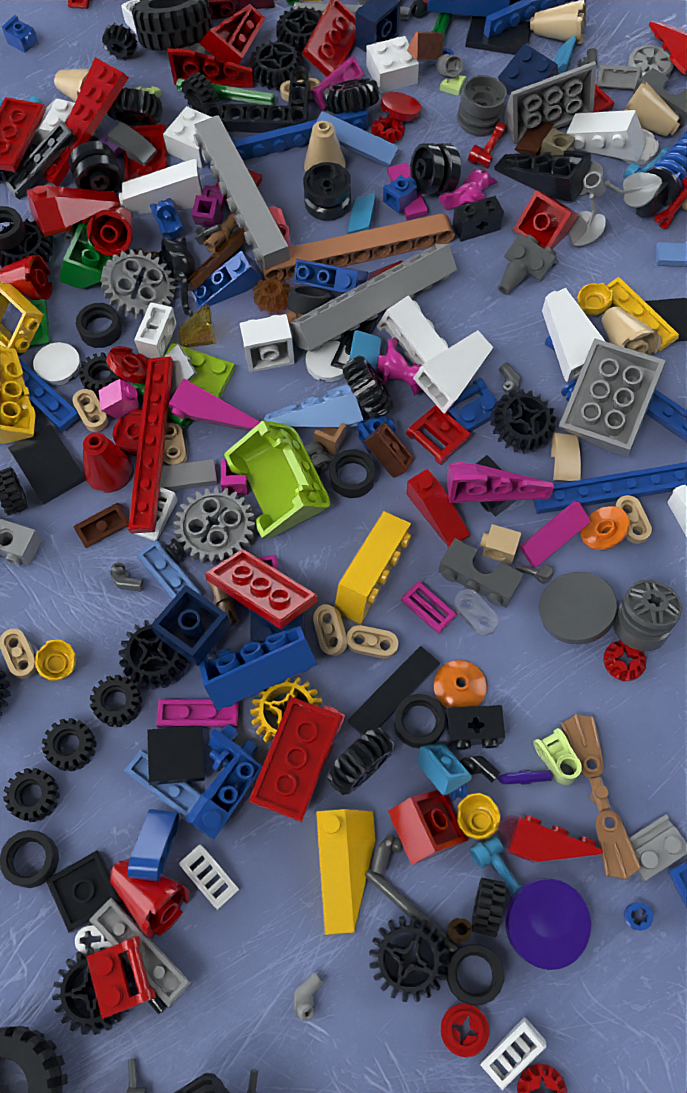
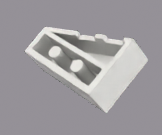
[566,110,646,162]
[377,295,448,365]

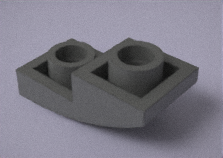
[107,122,157,166]

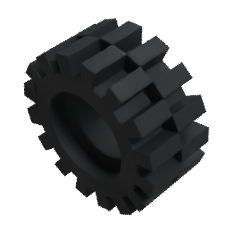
[181,72,219,114]
[79,352,123,398]
[0,467,28,515]
[90,675,142,727]
[42,718,96,772]
[3,768,60,822]
[472,877,506,937]

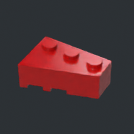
[199,4,266,64]

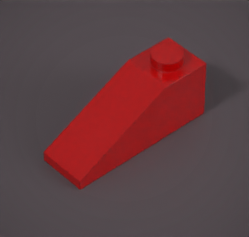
[406,468,470,548]

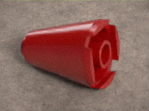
[87,207,133,256]
[0,255,52,300]
[83,432,133,493]
[110,859,190,939]

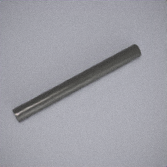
[365,867,460,955]

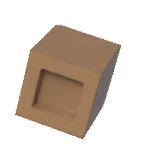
[314,423,347,456]

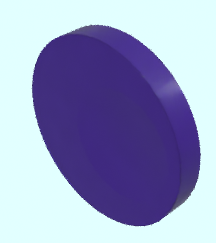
[505,878,591,970]

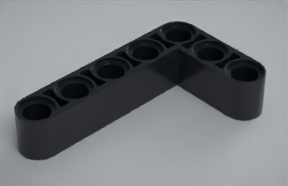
[204,66,310,133]

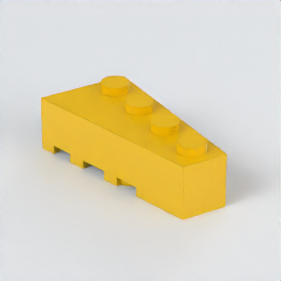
[334,511,412,625]

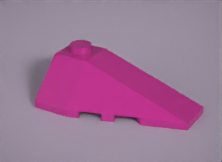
[169,378,260,432]
[447,462,554,503]

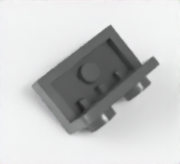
[504,233,559,282]

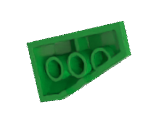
[59,215,112,289]

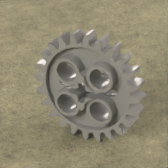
[100,249,176,319]
[173,487,256,565]

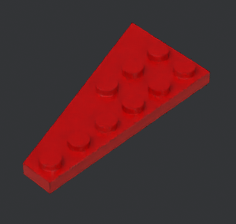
[43,57,129,187]

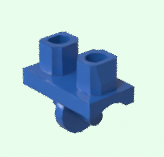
[150,198,184,240]
[207,724,258,772]

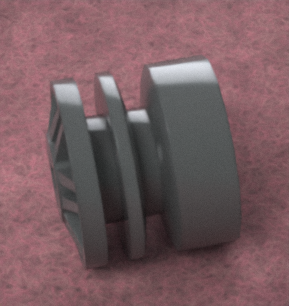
[457,75,507,136]
[613,580,683,651]

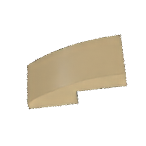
[551,433,581,482]

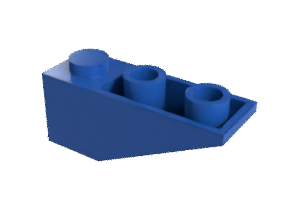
[191,250,264,309]
[293,259,368,293]
[184,750,262,839]

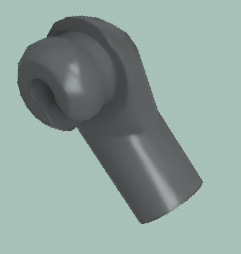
[577,48,598,67]
[499,362,521,394]
[110,562,144,592]
[371,835,402,874]

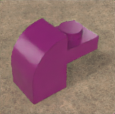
[191,185,226,227]

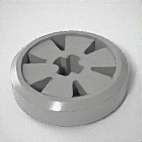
[627,45,674,78]

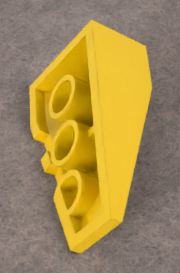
[0,346,35,444]
[316,809,375,935]

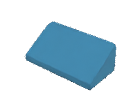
[554,36,576,74]
[347,193,376,234]
[349,330,382,370]
[417,743,472,796]

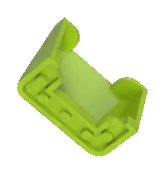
[224,420,330,538]

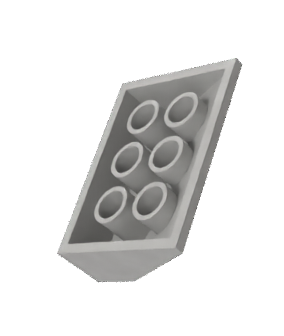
[505,61,596,144]
[559,338,666,458]

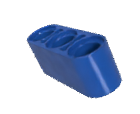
[128,809,179,882]

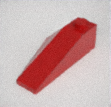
[167,49,254,88]
[26,186,122,237]

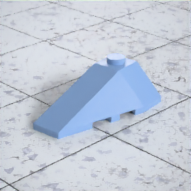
[263,384,364,428]

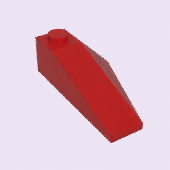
[648,21,687,75]

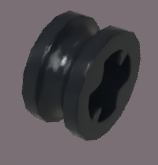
[163,538,187,563]

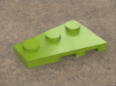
[164,343,236,399]

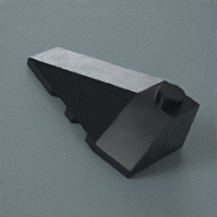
[494,150,591,202]

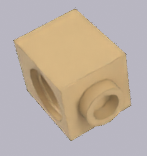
[480,524,521,565]

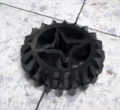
[276,6,322,52]
[250,39,304,91]
[323,78,380,113]
[107,87,163,126]
[0,219,54,267]
[343,355,394,419]
[490,388,556,454]
[119,618,189,690]
[327,728,395,795]
[369,915,450,1002]
[52,947,135,1035]

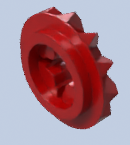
[371,115,405,143]
[603,640,647,681]
[440,1004,489,1057]
[517,1064,568,1093]

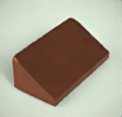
[407,31,443,60]
[514,121,554,156]
[364,422,414,478]
[73,502,129,548]

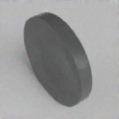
[539,572,617,644]

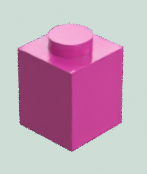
[99,379,139,419]

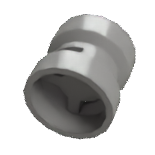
[436,54,463,77]

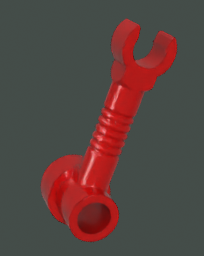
[467,121,507,168]
[654,177,687,229]

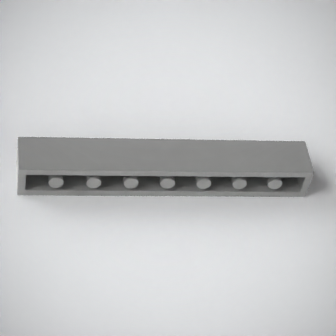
[193,115,290,270]
[289,244,457,352]

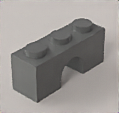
[632,68,687,129]
[439,538,524,608]

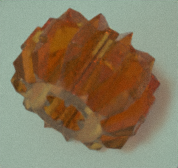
[253,275,290,315]

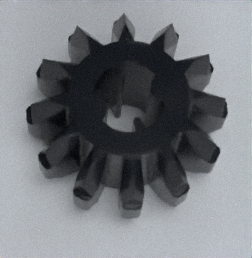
[102,22,137,60]

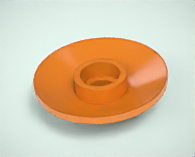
[580,506,630,550]
[433,660,487,708]

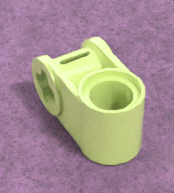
[533,728,582,785]

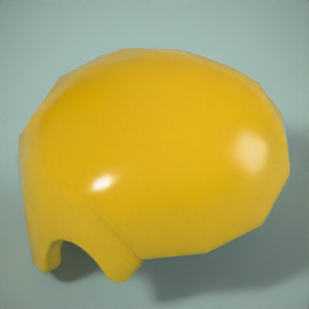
[577,283,613,316]
[35,640,76,681]
[457,793,500,840]

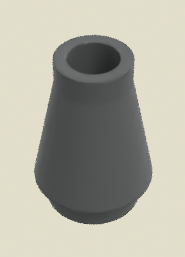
[498,260,528,295]

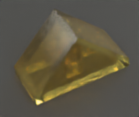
[179,304,216,348]

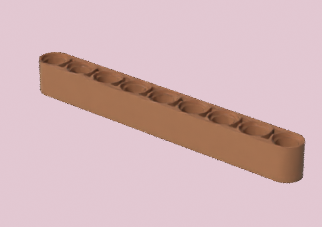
[260,214,455,283]

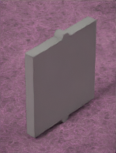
[165,344,197,400]

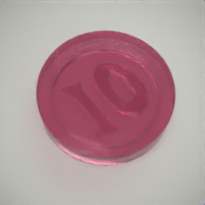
[498,815,520,843]

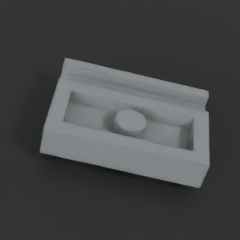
[629,814,687,882]

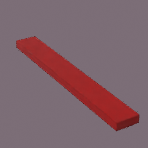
[128,356,174,534]

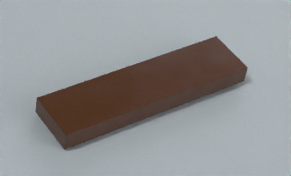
[187,228,246,291]

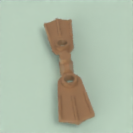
[561,714,641,880]

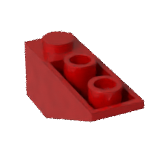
[506,815,603,863]

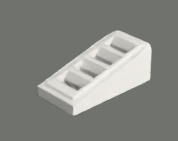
[134,487,178,541]
[179,844,239,910]
[480,1017,546,1090]

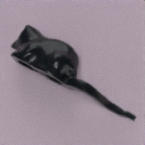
[161,236,196,318]

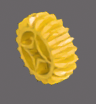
[250,677,322,743]

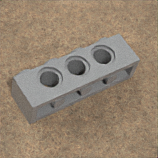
[0,519,42,566]

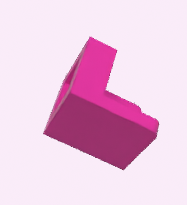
[221,459,248,495]

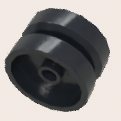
[68,141,123,193]
[410,143,461,194]
[303,162,351,221]

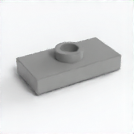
[596,64,641,89]

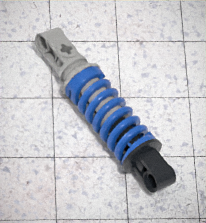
[636,131,687,218]

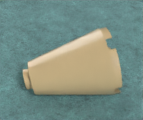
[530,0,586,45]
[54,68,90,102]
[624,80,680,137]
[304,121,346,173]
[601,306,661,355]

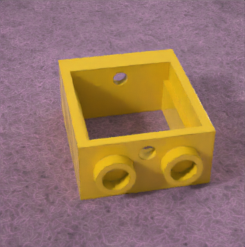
[0,282,44,353]

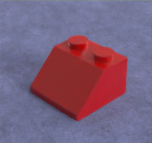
[513,190,579,249]
[388,790,469,865]

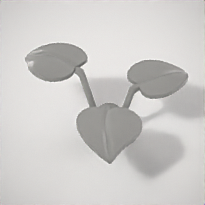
[569,161,662,247]

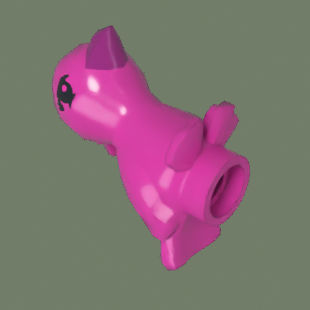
[439,168,497,210]
[377,337,423,396]

